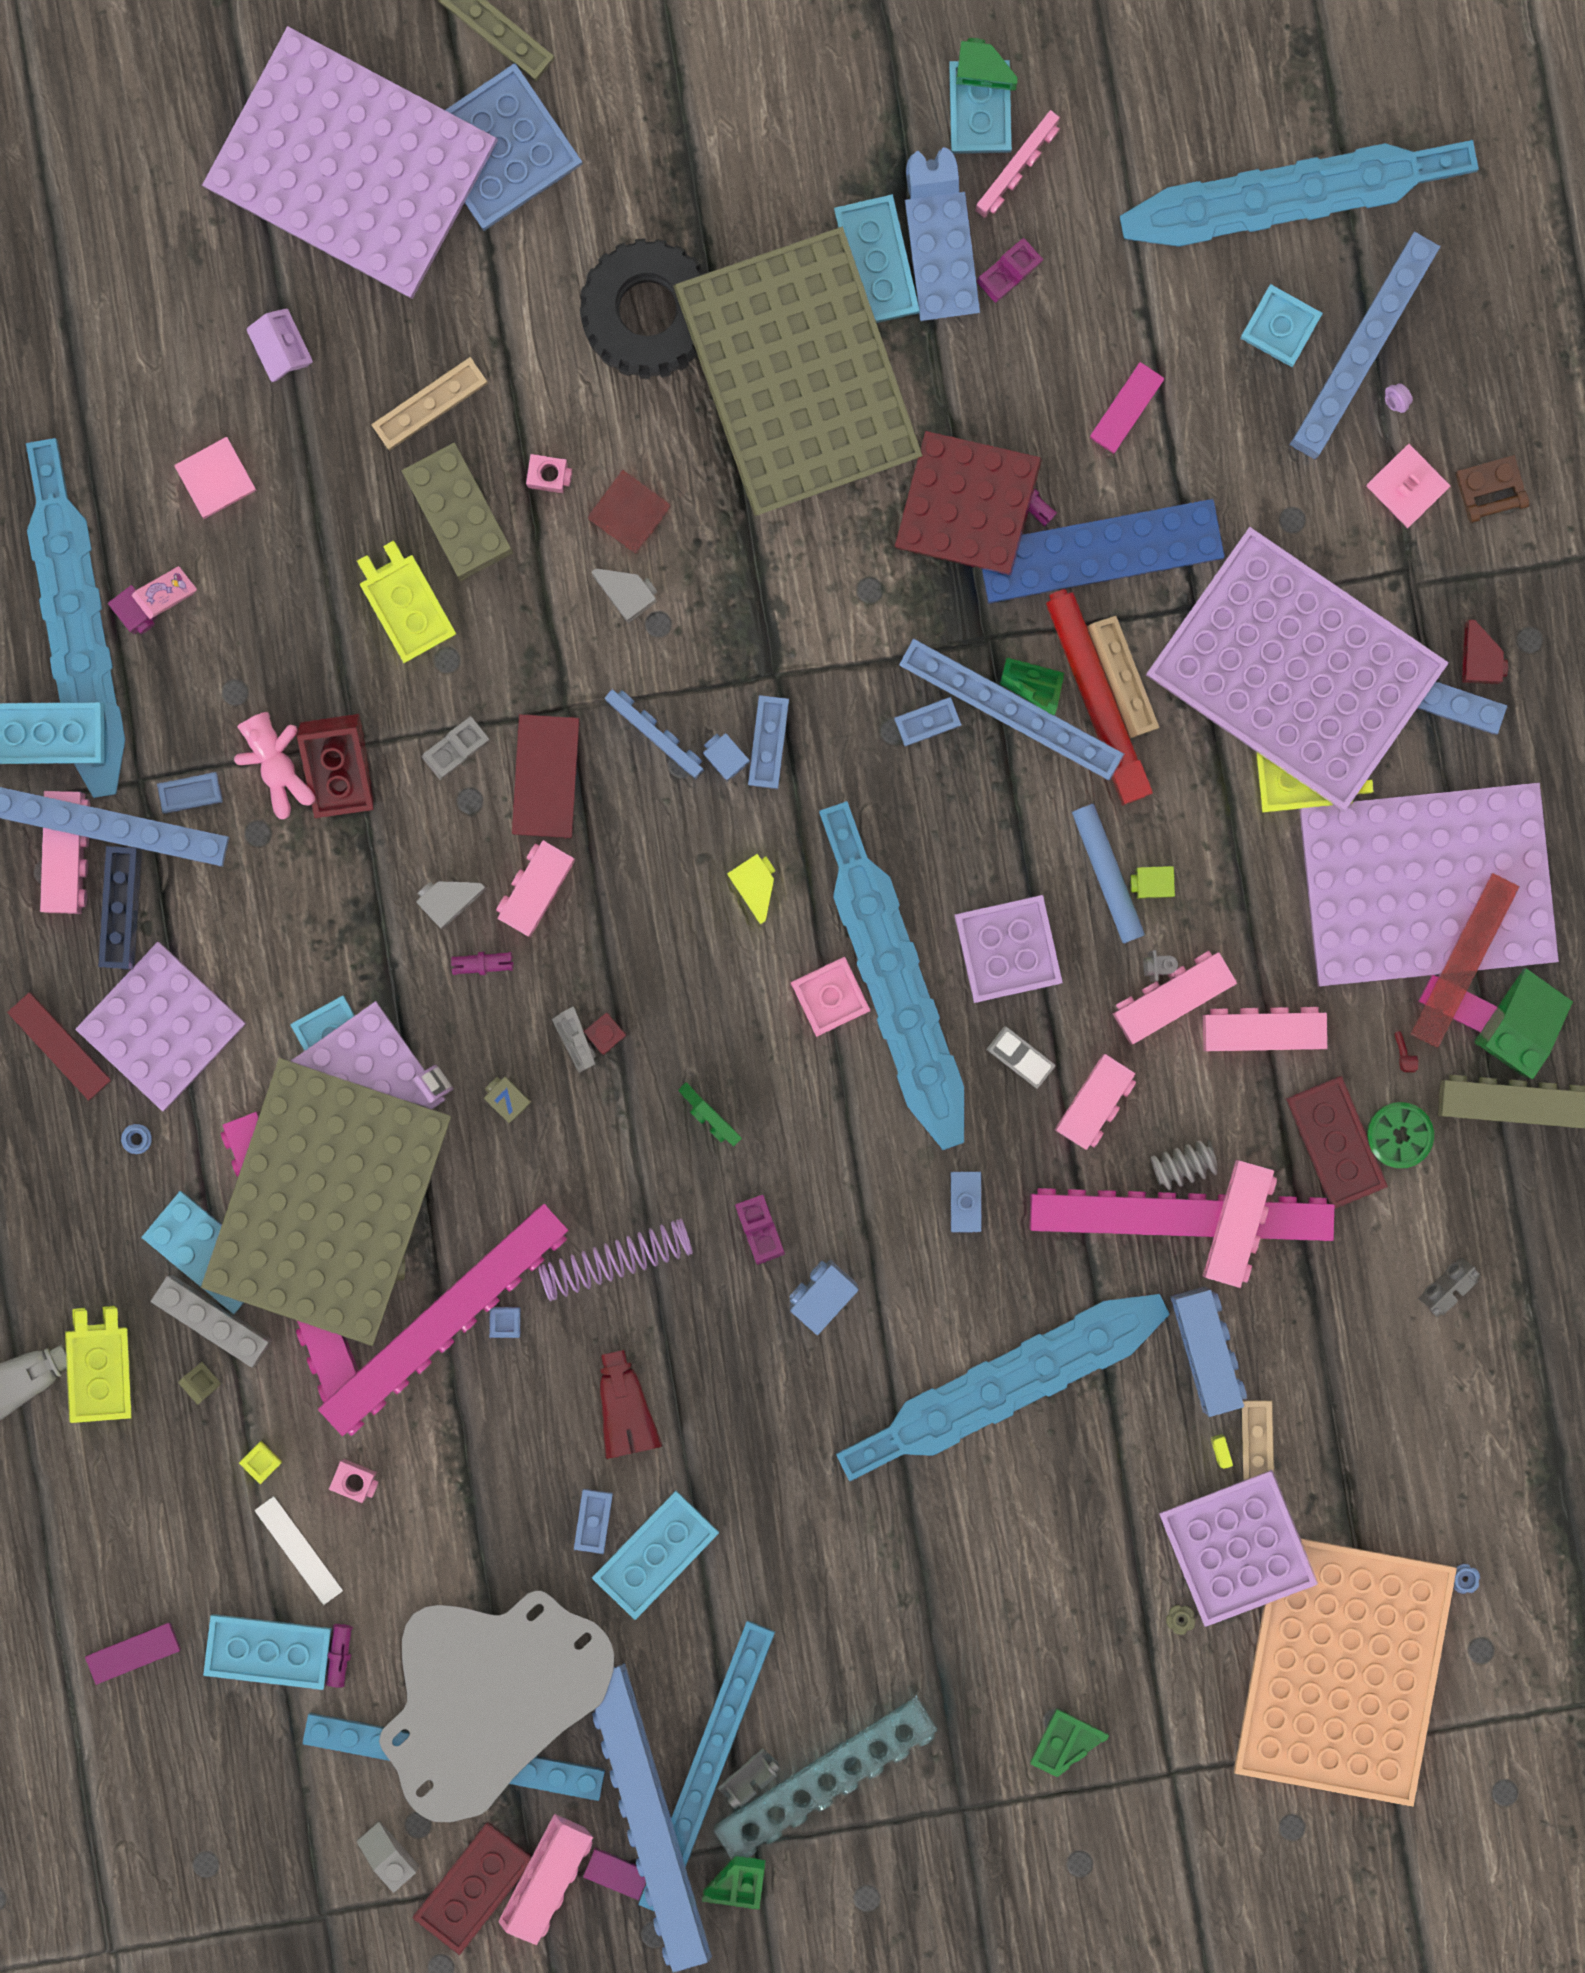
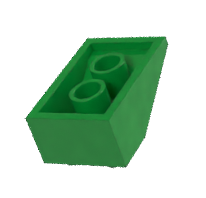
[1474,968,1573,1079]

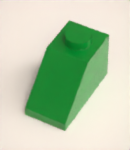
[956,38,1018,91]

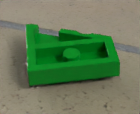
[1000,658,1064,715]
[678,1082,742,1147]
[1030,1708,1109,1777]
[702,1856,766,1910]

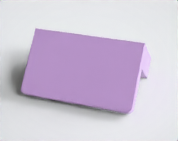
[247,308,313,382]

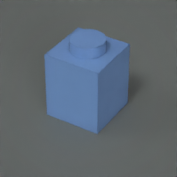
[703,733,750,782]

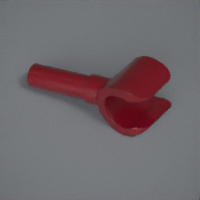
[1394,1031,1418,1072]

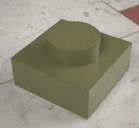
[178,1362,221,1405]

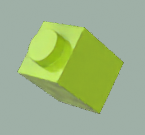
[1130,866,1175,899]

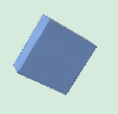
[489,1307,521,1338]

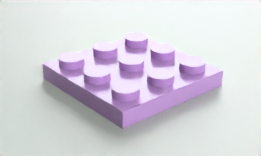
[954,895,1063,1003]

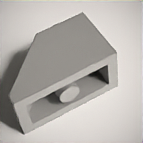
[591,568,657,623]
[416,881,487,929]
[357,1821,419,1893]

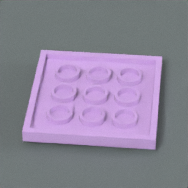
[75,942,247,1111]
[291,1001,446,1109]
[1159,1470,1318,1627]

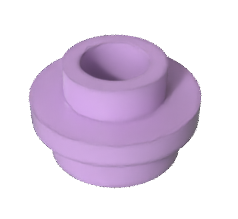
[1385,383,1413,413]

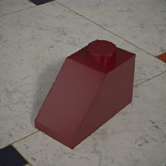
[1461,620,1508,684]

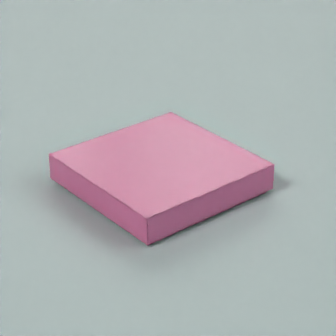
[174,437,257,519]
[791,957,871,1037]

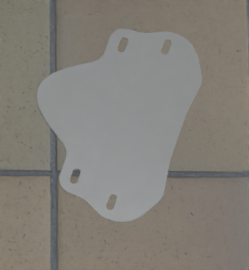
[379,1591,614,1822]

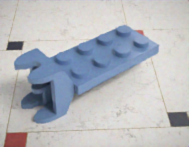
[905,147,980,321]

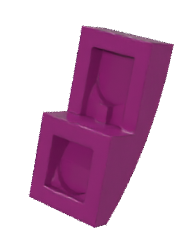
[976,238,1044,303]
[735,1194,785,1265]

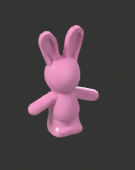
[234,712,315,819]

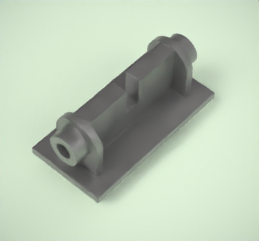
[1143,950,1178,982]
[1418,1257,1480,1317]
[717,1748,781,1809]

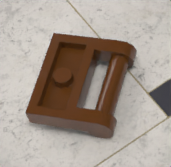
[1455,455,1529,523]

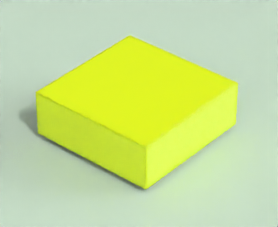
[1211,1434,1233,1469]
[239,1441,282,1484]

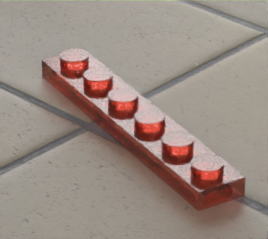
[1409,873,1520,1048]

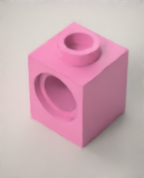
[526,454,572,493]
[329,1459,379,1503]

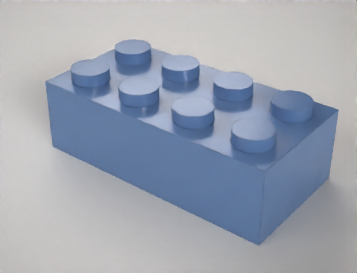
[790,1259,859,1336]
[1170,1287,1247,1417]

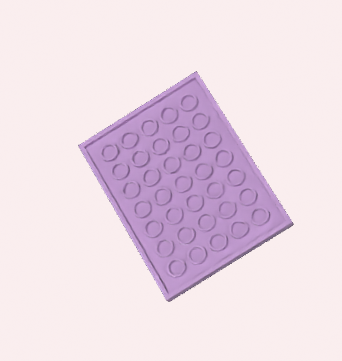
[202,26,498,299]
[1146,527,1449,812]
[1299,783,1559,987]

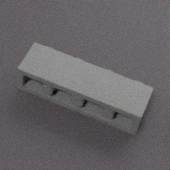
[150,1274,273,1368]

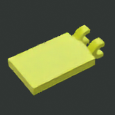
[357,540,456,663]
[1256,752,1374,813]
[65,1306,131,1423]

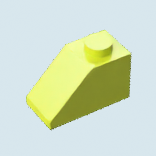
[727,854,775,925]

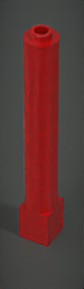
[1045,589,1153,806]

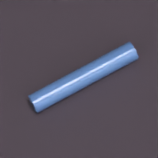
[1071,804,1145,944]

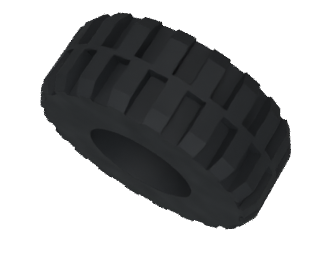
[580,238,707,379]

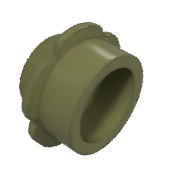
[1166,1605,1196,1635]

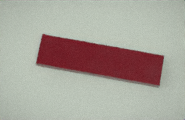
[7,992,112,1101]

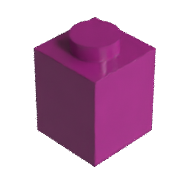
[108,585,158,635]

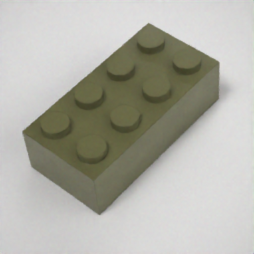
[401,442,513,581]

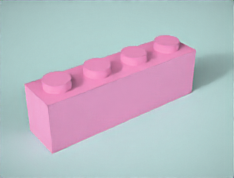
[40,791,90,914]
[1112,951,1237,1045]
[1203,1007,1327,1051]
[1203,1160,1277,1288]
[498,1814,593,1945]

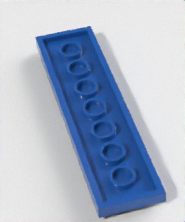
[982,499,1225,604]

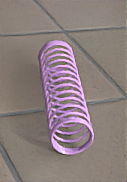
[538,1218,693,1301]

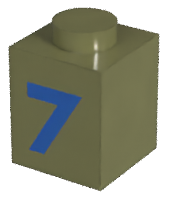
[484,1077,532,1124]

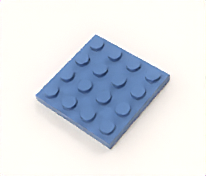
[445,63,583,231]

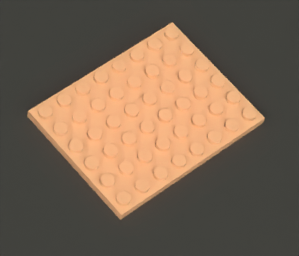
[1234,1538,1457,1807]

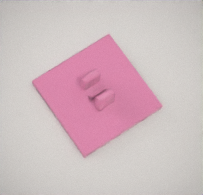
[1366,444,1451,528]

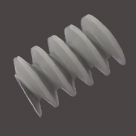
[1151,1139,1218,1190]

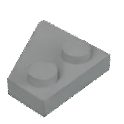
[552,1006,595,1073]

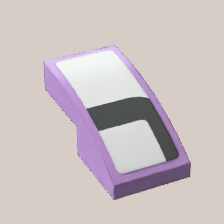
[413,1065,454,1104]

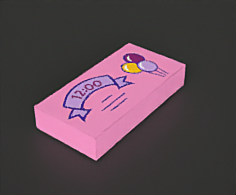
[132,566,197,619]

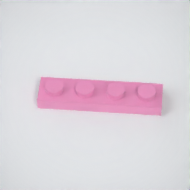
[975,110,1060,218]

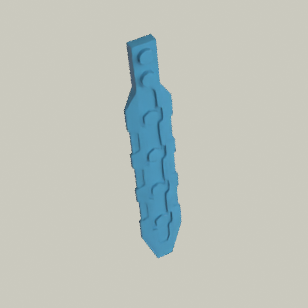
[1119,140,1479,247]
[26,438,126,798]
[819,801,964,1150]
[836,1294,1170,1482]

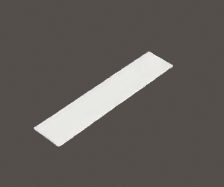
[255,1496,343,1605]

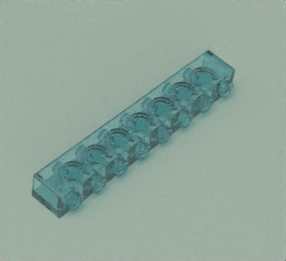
[714,1696,938,1859]

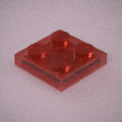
[587,470,671,554]

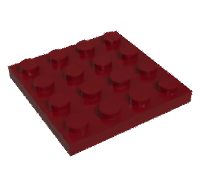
[895,431,1042,575]

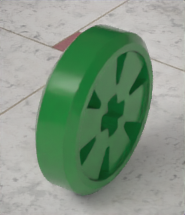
[1366,1102,1434,1168]

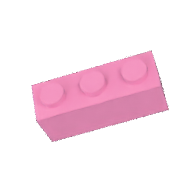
[496,841,575,938]
[1054,1054,1136,1150]

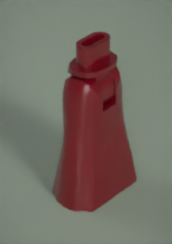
[600,1350,663,1459]

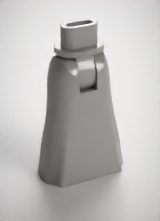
[0,1345,67,1421]

